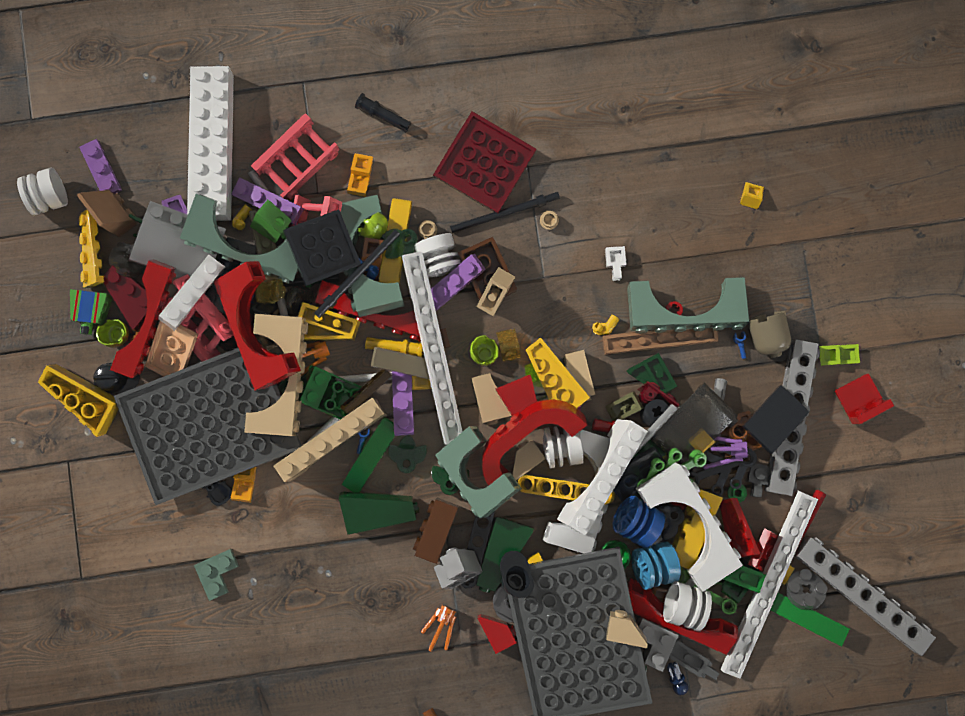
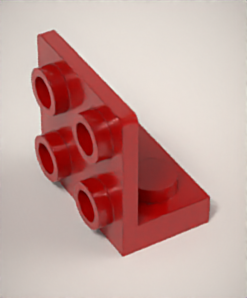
[835,373,894,424]

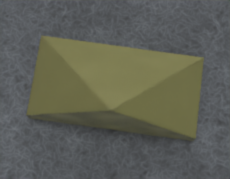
[605,391,644,421]

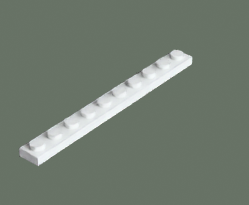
[402,251,463,445]
[721,491,818,678]

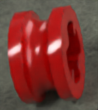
[665,301,683,315]

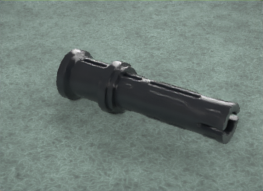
[355,93,411,133]

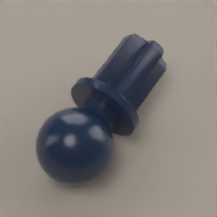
[667,662,688,695]

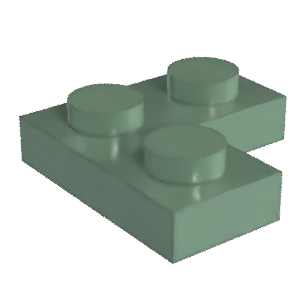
[194,548,239,601]

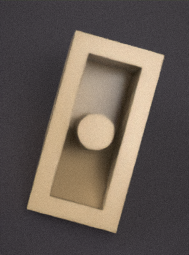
[477,267,515,316]
[512,439,546,480]
[606,610,648,648]

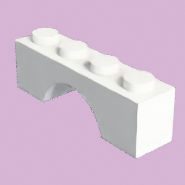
[158,255,225,331]

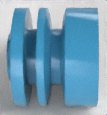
[631,541,681,590]

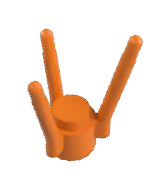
[301,341,330,376]
[421,605,457,652]

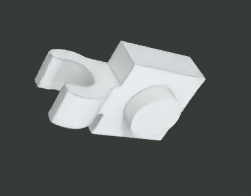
[605,246,626,281]

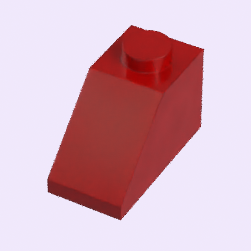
[478,614,517,654]

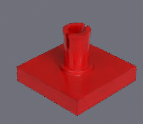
[748,528,778,572]

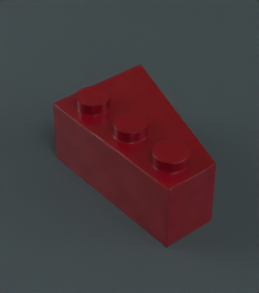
[103,264,147,331]

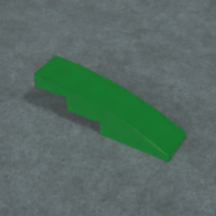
[342,417,395,493]
[770,593,850,647]

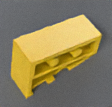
[298,302,360,341]

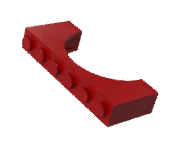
[214,261,301,390]

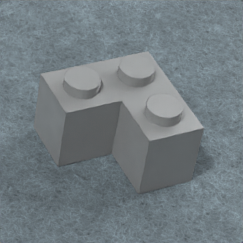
[434,547,483,589]
[636,616,679,672]

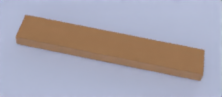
[602,328,718,355]

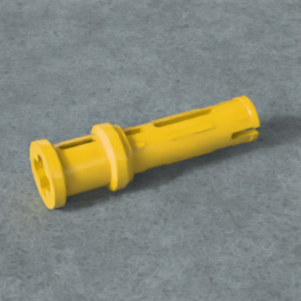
[365,337,424,358]

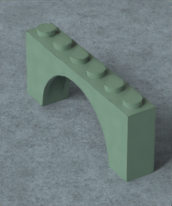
[180,194,298,283]
[341,195,404,317]
[627,277,749,333]

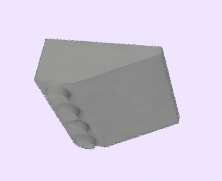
[129,201,226,278]

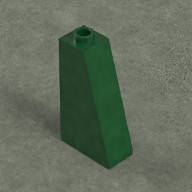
[339,492,419,535]
[476,516,534,593]

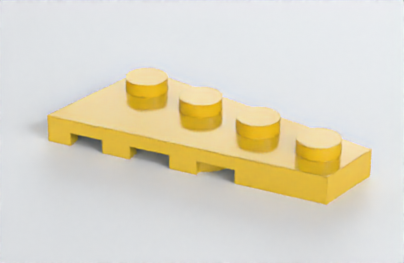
[79,209,104,288]
[526,337,590,408]

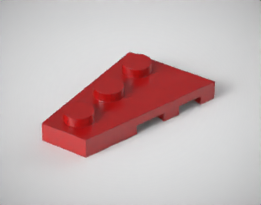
[720,498,760,558]

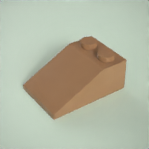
[77,190,137,237]

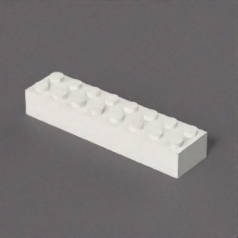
[187,66,234,221]

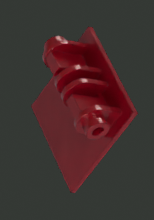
[637,381,680,407]

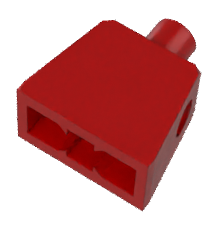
[495,375,537,416]

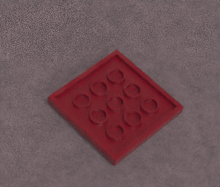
[433,111,537,213]

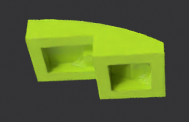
[819,344,860,366]

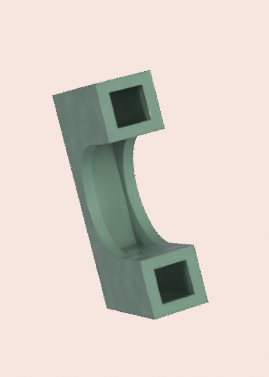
[435,426,522,518]

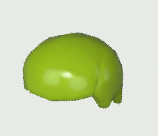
[358,212,388,239]
[96,319,129,348]
[470,335,499,366]

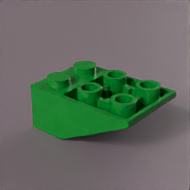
[299,365,362,420]

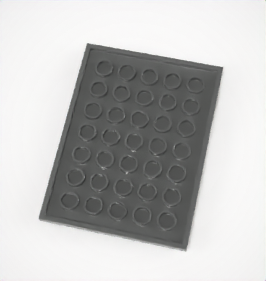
[114,340,302,506]
[507,547,653,716]

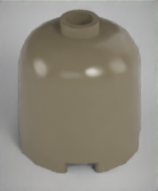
[748,311,791,358]

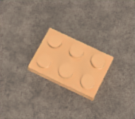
[145,321,198,377]

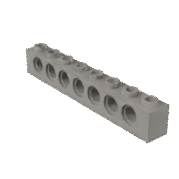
[764,339,820,496]
[794,536,936,656]

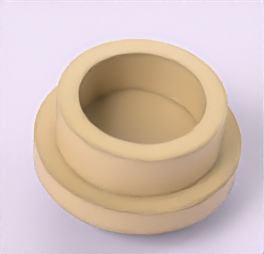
[540,211,559,230]
[418,221,437,239]

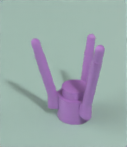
[703,435,748,469]

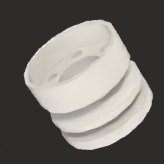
[17,167,68,216]
[414,233,461,278]
[543,426,583,468]
[663,581,712,631]

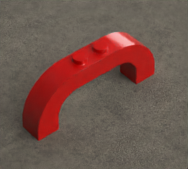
[482,399,587,486]

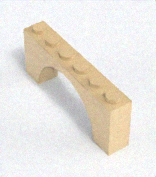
[244,314,308,436]
[472,350,595,426]
[274,397,387,482]

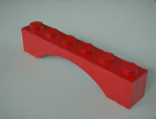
[110,259,176,378]
[315,281,421,341]
[627,578,738,655]

